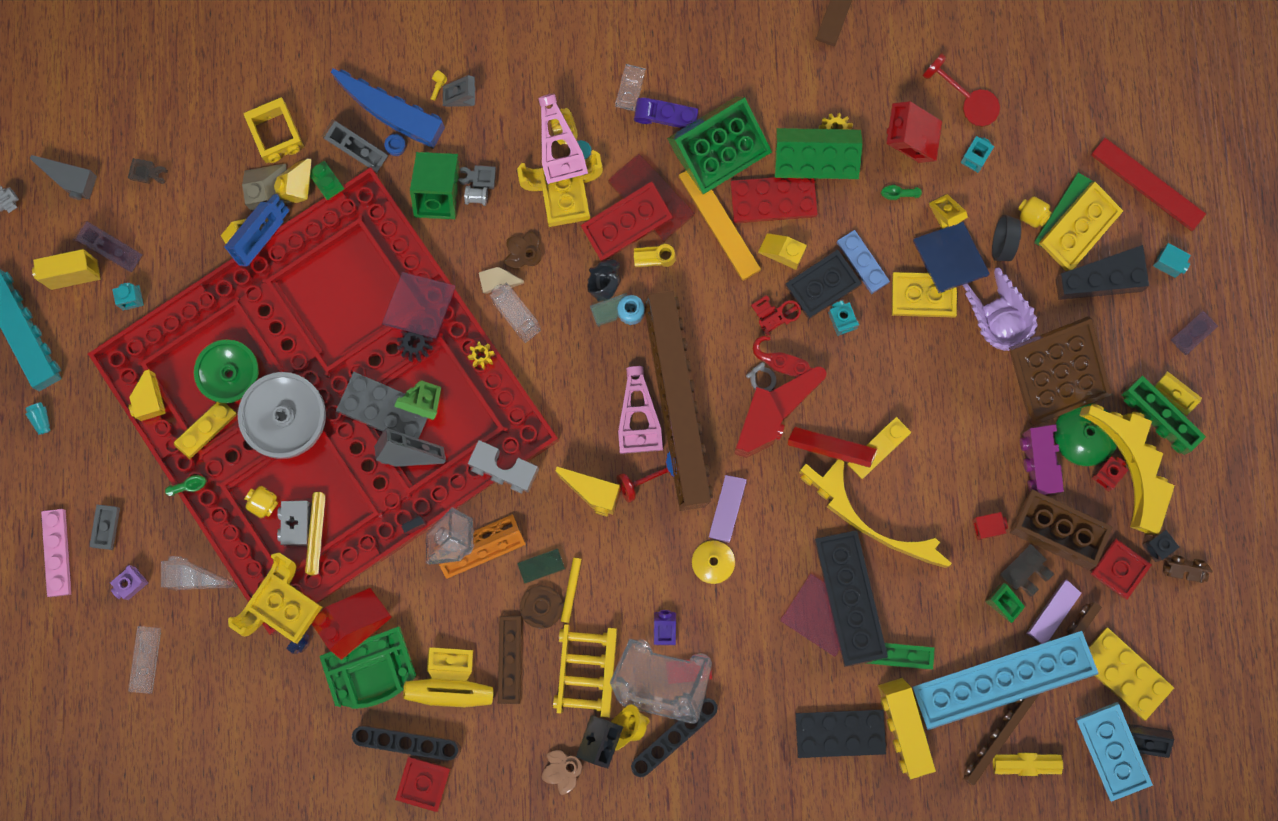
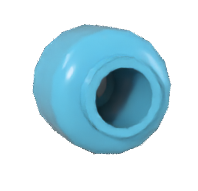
[617,295,645,325]

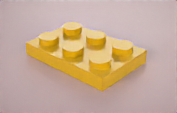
[892,272,957,318]

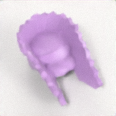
[963,268,1038,351]

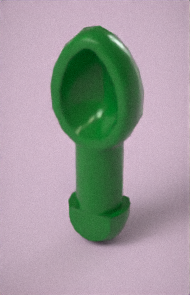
[881,185,922,200]
[165,475,206,496]

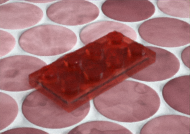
[608,154,695,242]

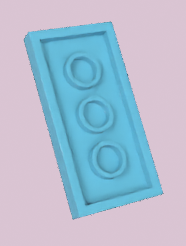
[1075,702,1153,801]

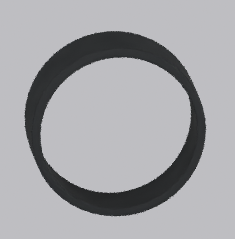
[992,215,1021,261]

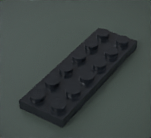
[814,530,888,667]

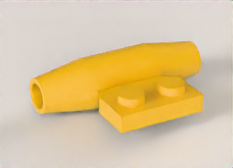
[403,647,493,708]

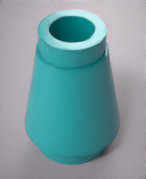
[25,402,51,435]

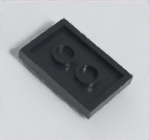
[785,250,862,320]

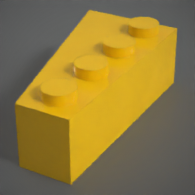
[878,678,936,779]

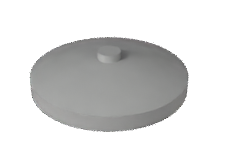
[238,372,326,459]

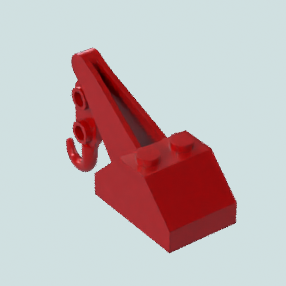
[735,336,827,458]

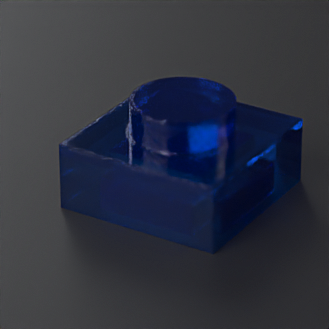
[286,633,310,654]

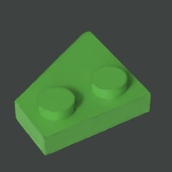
[394,380,441,420]

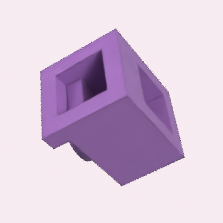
[110,565,148,600]

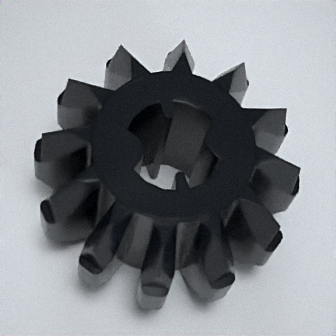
[397,326,434,362]

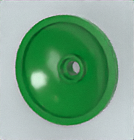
[194,340,259,403]
[1054,403,1117,467]

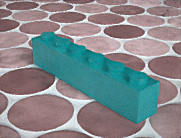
[0,269,62,391]

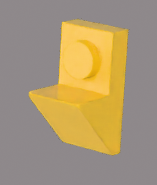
[929,194,968,229]

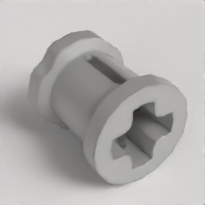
[464,186,488,206]

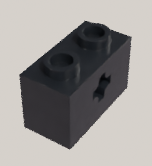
[576,715,623,769]

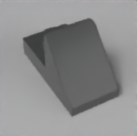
[443,75,475,107]

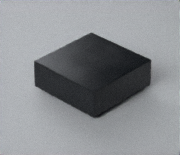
[401,516,427,535]

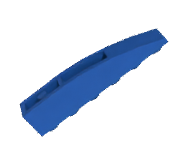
[331,68,445,149]

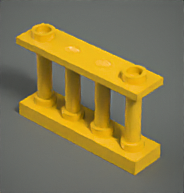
[553,625,617,717]

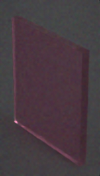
[382,272,455,338]
[780,574,840,657]

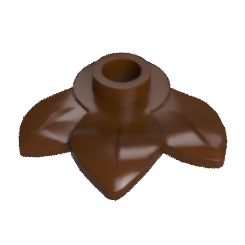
[504,231,542,269]

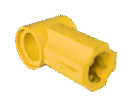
[634,244,676,267]

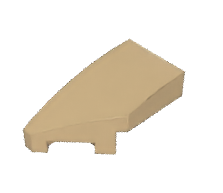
[479,267,524,294]

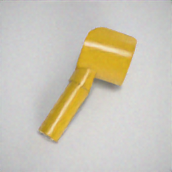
[430,70,447,101]

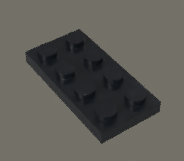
[795,710,886,758]

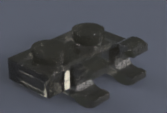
[1000,544,1054,597]

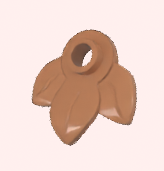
[542,750,583,795]

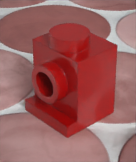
[1092,456,1128,492]

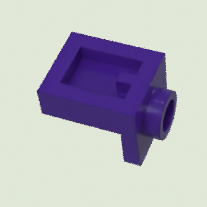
[654,610,676,645]

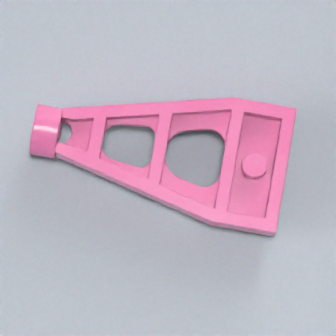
[538,94,588,184]
[618,366,663,454]

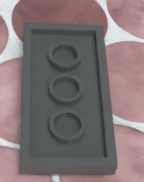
[336,372,427,439]

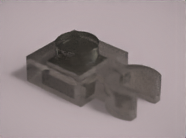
[128,158,168,184]

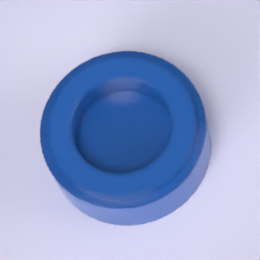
[384,134,406,156]

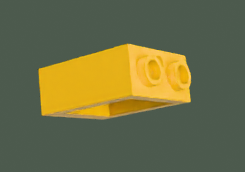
[243,97,304,163]

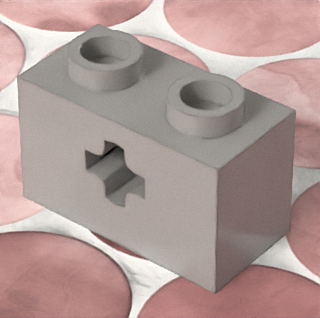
[277,501,312,546]

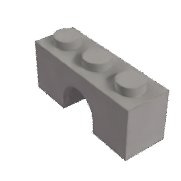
[468,440,539,494]

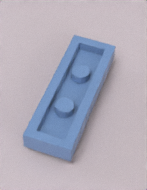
[837,230,890,294]

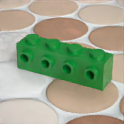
[1121,375,1206,455]

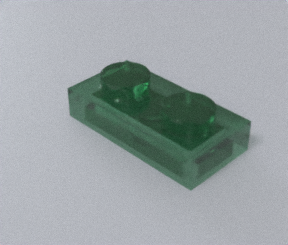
[517,549,565,584]

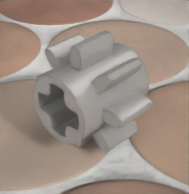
[0,186,19,213]

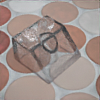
[426,507,474,565]

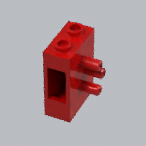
[886,101,942,163]

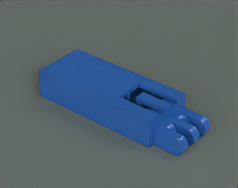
[224,194,289,266]

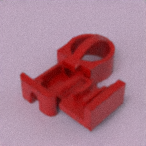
[751,295,801,336]

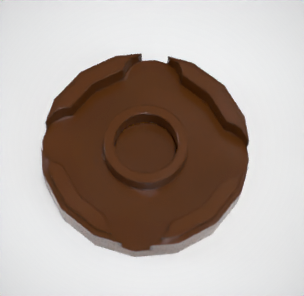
[520,585,563,629]

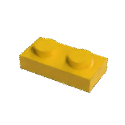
[1154,371,1202,416]

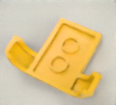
[517,150,603,227]
[228,553,322,644]

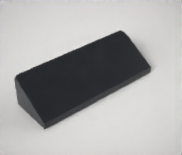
[1128,724,1175,758]

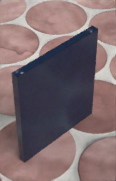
[913,222,990,293]

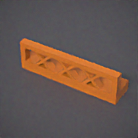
[434,514,526,579]

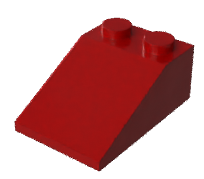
[311,588,392,660]

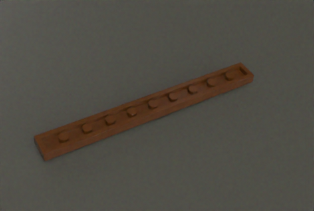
[963,602,1102,785]

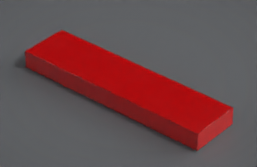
[788,427,877,468]

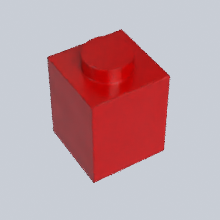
[972,512,1008,541]

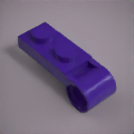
[634,98,698,128]

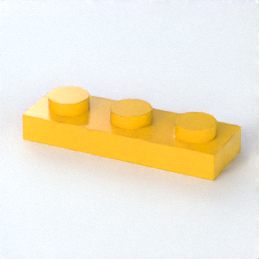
[174,402,236,459]

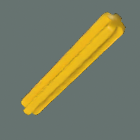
[305,492,325,575]

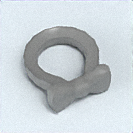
[746,362,776,391]

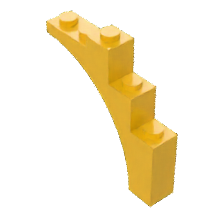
[1079,404,1175,535]

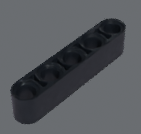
[631,698,718,777]
[352,726,461,760]

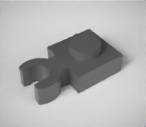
[459,166,496,189]

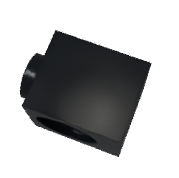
[1142,530,1180,562]

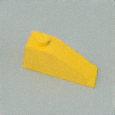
[848,417,911,479]

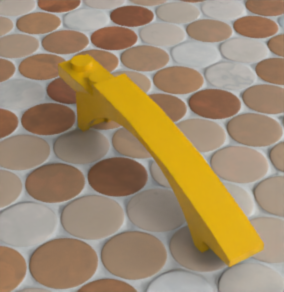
[799,459,952,568]

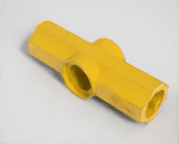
[992,753,1063,776]

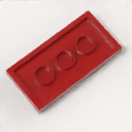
[730,178,818,223]
[580,181,674,261]

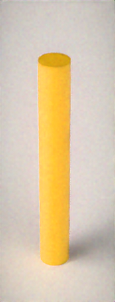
[561,558,582,623]

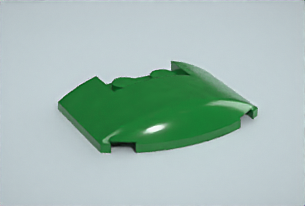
[319,626,416,709]

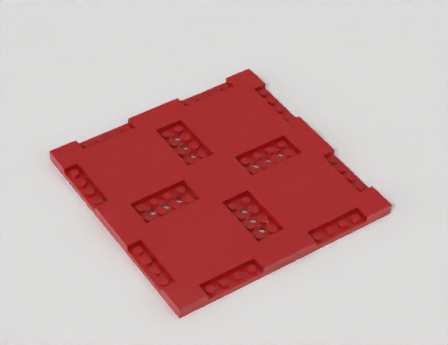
[88,167,559,635]

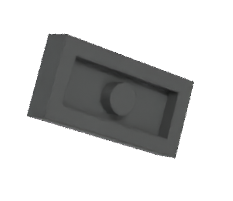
[89,505,120,550]

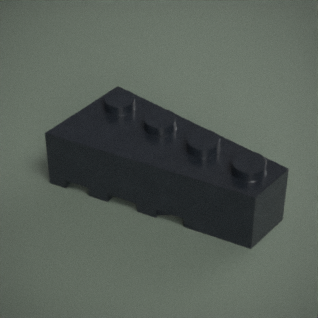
[1056,245,1149,300]

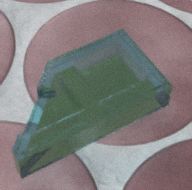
[590,293,627,327]

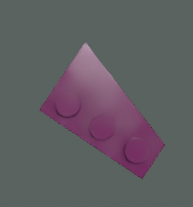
[1020,425,1064,496]

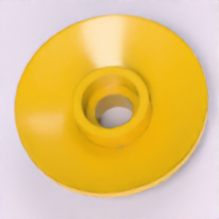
[692,541,735,584]

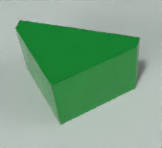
[985,583,1025,623]

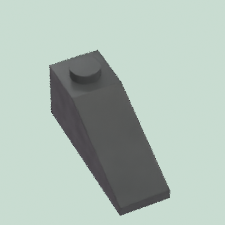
[321,119,388,172]
[30,155,97,200]
[374,428,446,466]

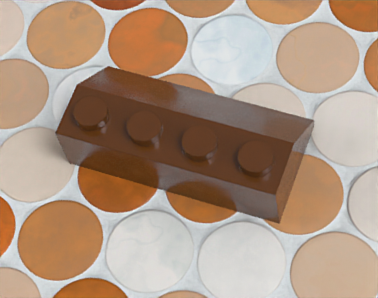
[1010,489,1113,570]

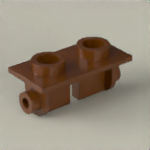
[1163,555,1213,583]

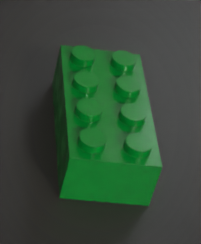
[774,128,863,179]

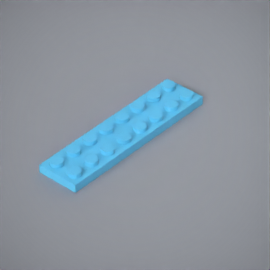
[913,631,1098,730]

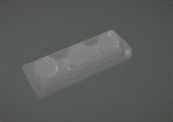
[128,626,161,694]

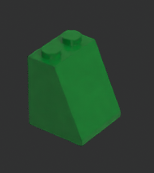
[410,152,459,220]

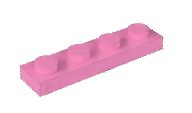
[41,509,71,597]

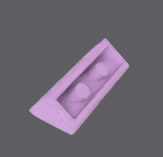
[709,475,747,543]
[1026,580,1081,644]

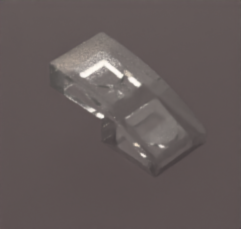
[615,64,646,111]

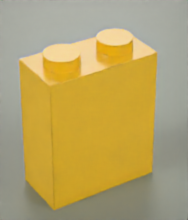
[32,249,101,290]

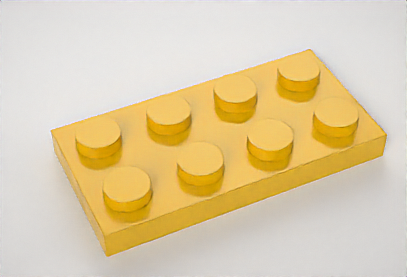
[1039,182,1123,272]
[1089,627,1174,721]

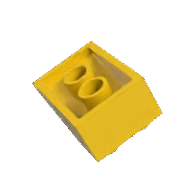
[555,467,621,517]

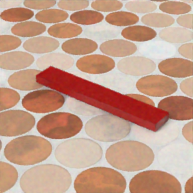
[1091,138,1206,231]

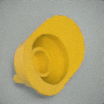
[611,704,650,750]

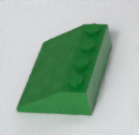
[667,96,772,194]

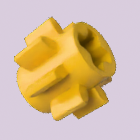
[468,342,495,369]

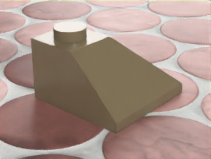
[242,164,292,211]

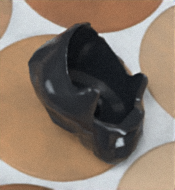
[587,259,620,302]

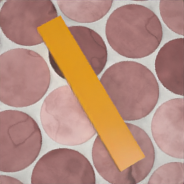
[679,171,761,281]

